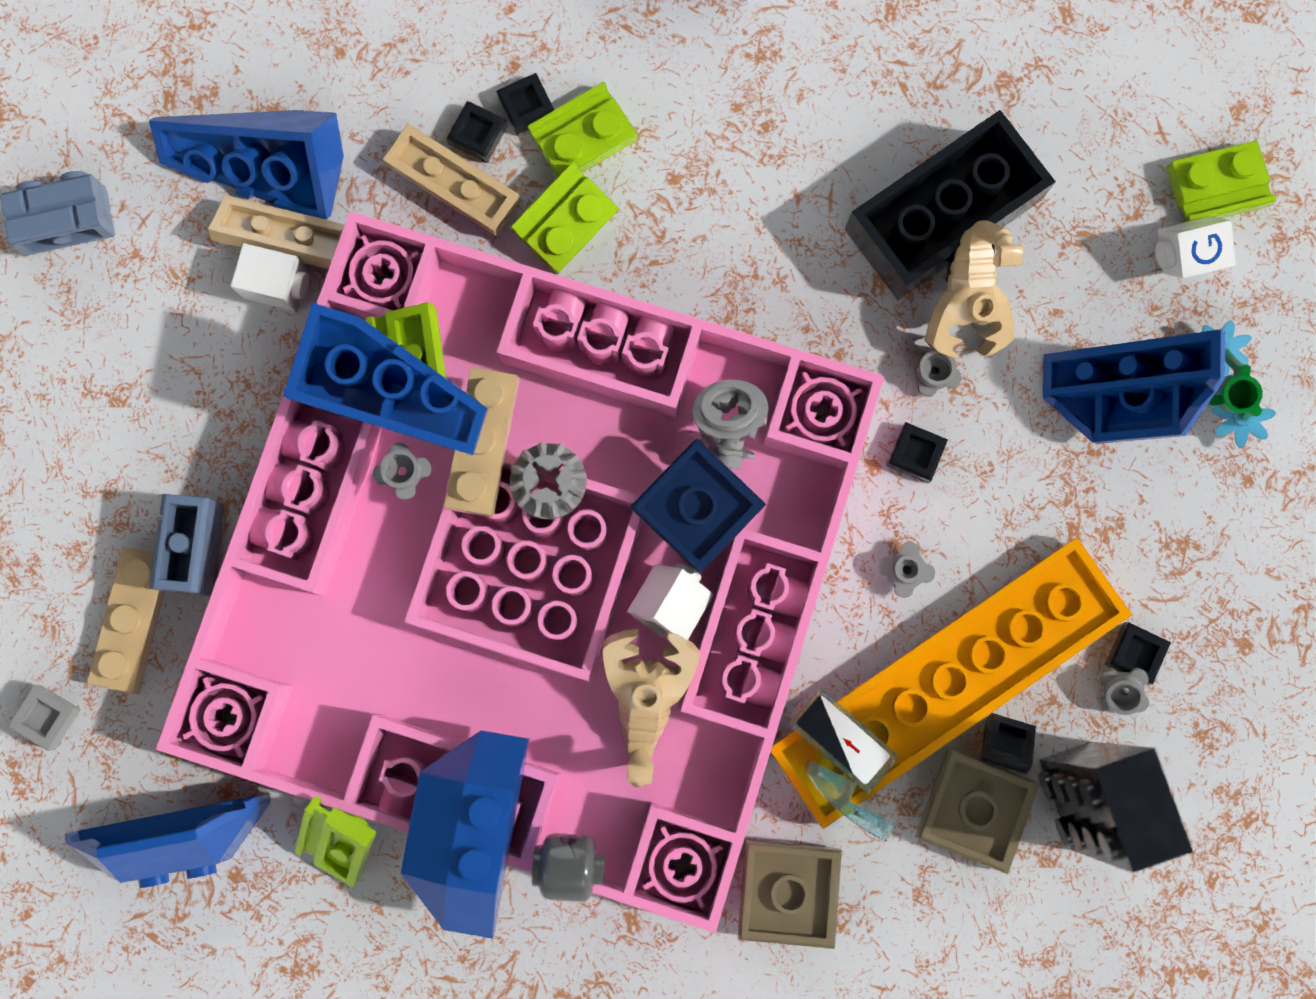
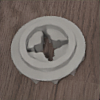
[692,379,768,445]
[509,442,587,519]

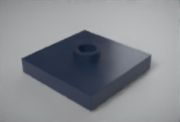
[630,438,766,574]

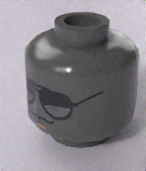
[532,833,605,902]

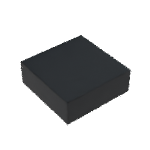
[496,73,554,135]
[446,101,508,163]
[886,422,948,484]
[1105,622,1171,685]
[981,713,1036,774]

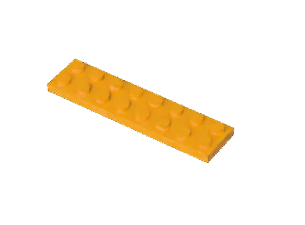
[770,537,1133,829]

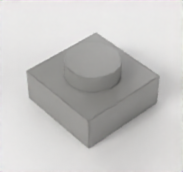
[8,685,80,751]

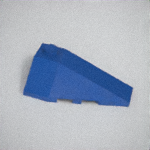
[149,110,344,219]
[283,302,488,456]

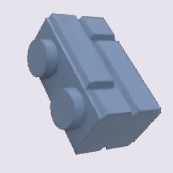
[0,171,115,256]
[149,494,224,596]

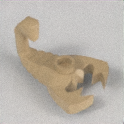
[924,220,1023,358]
[602,629,700,788]

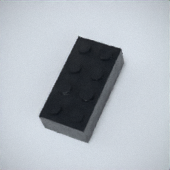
[845,110,1056,300]
[1038,742,1194,873]

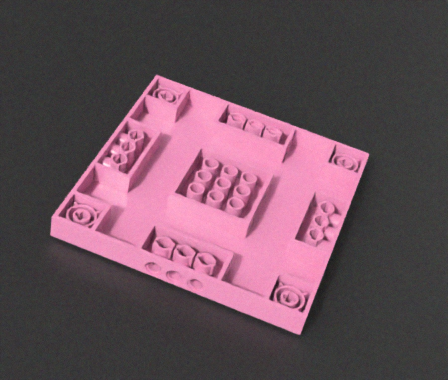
[156,211,884,933]

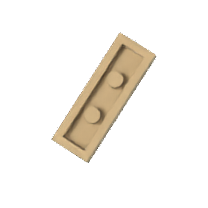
[382,124,521,236]
[208,195,345,270]
[444,367,520,518]
[87,547,165,694]

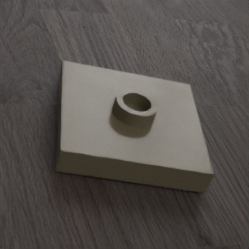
[915,747,1040,874]
[737,840,842,949]

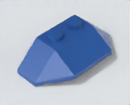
[1043,329,1225,444]
[400,730,530,939]
[64,793,271,888]

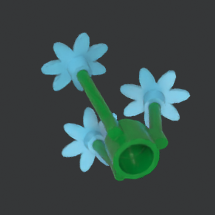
[1202,320,1276,448]

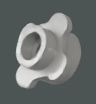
[909,349,962,397]
[701,435,755,469]
[373,443,431,500]
[879,542,935,598]
[1099,668,1149,715]

